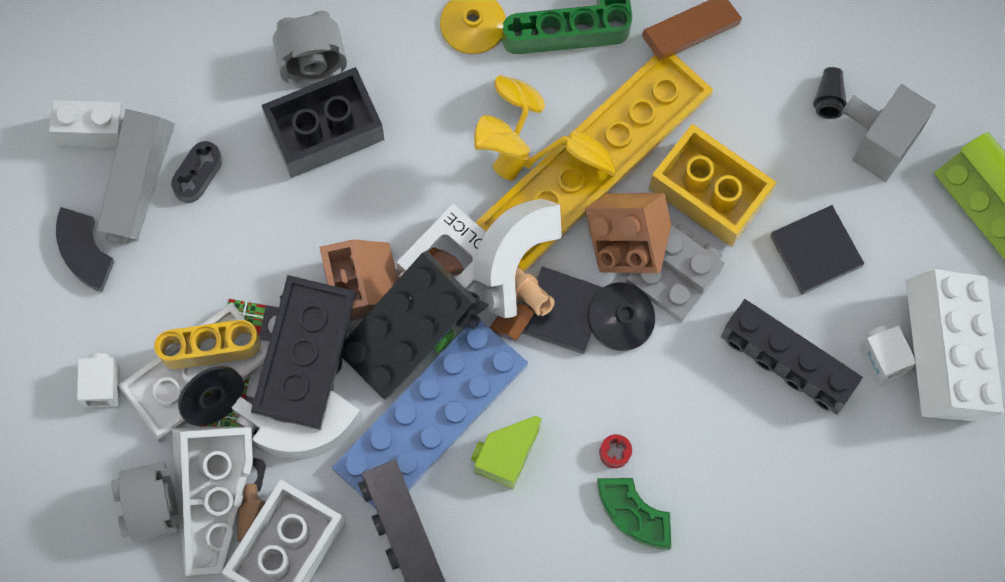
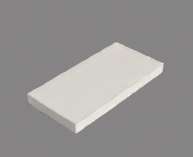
[118,303,267,442]

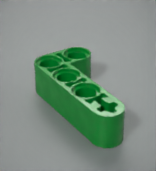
[502,0,632,54]

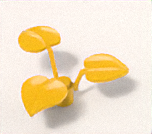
[474,75,616,181]

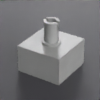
[842,83,936,182]

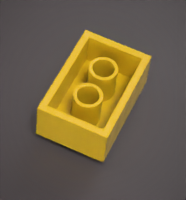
[649,124,777,247]

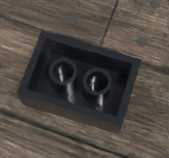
[261,67,385,178]

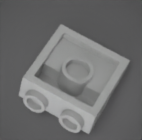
[626,224,725,323]

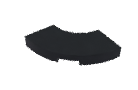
[56,207,115,292]

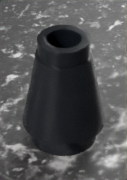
[813,67,847,119]

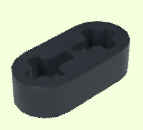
[171,141,222,203]

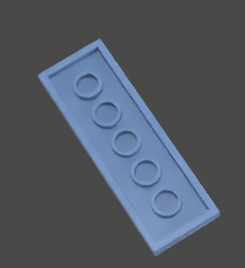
[332,320,528,510]

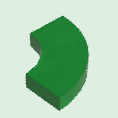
[597,478,671,550]

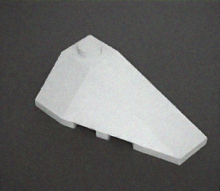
[172,427,253,576]

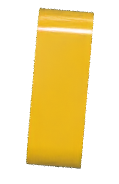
[154,320,261,370]

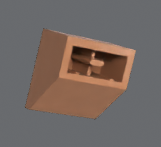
[585,193,671,273]
[319,239,398,321]

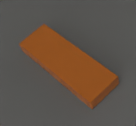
[642,0,742,61]

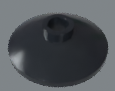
[588,282,655,351]
[178,366,244,426]

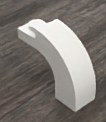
[474,199,562,318]
[232,391,362,459]

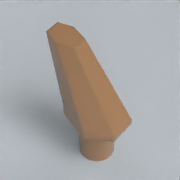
[237,484,266,542]

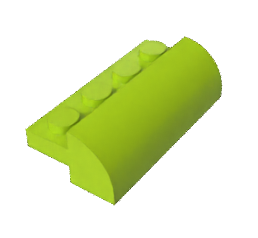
[934,132,1005,260]

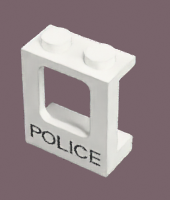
[397,204,486,290]

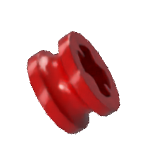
[599,434,632,469]

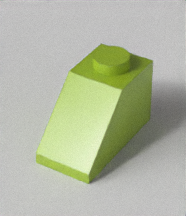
[471,416,542,489]

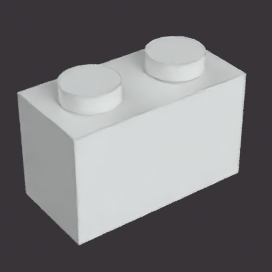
[49,100,125,148]

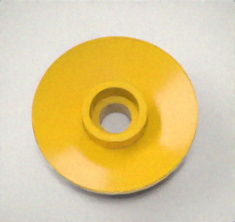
[440,0,506,54]

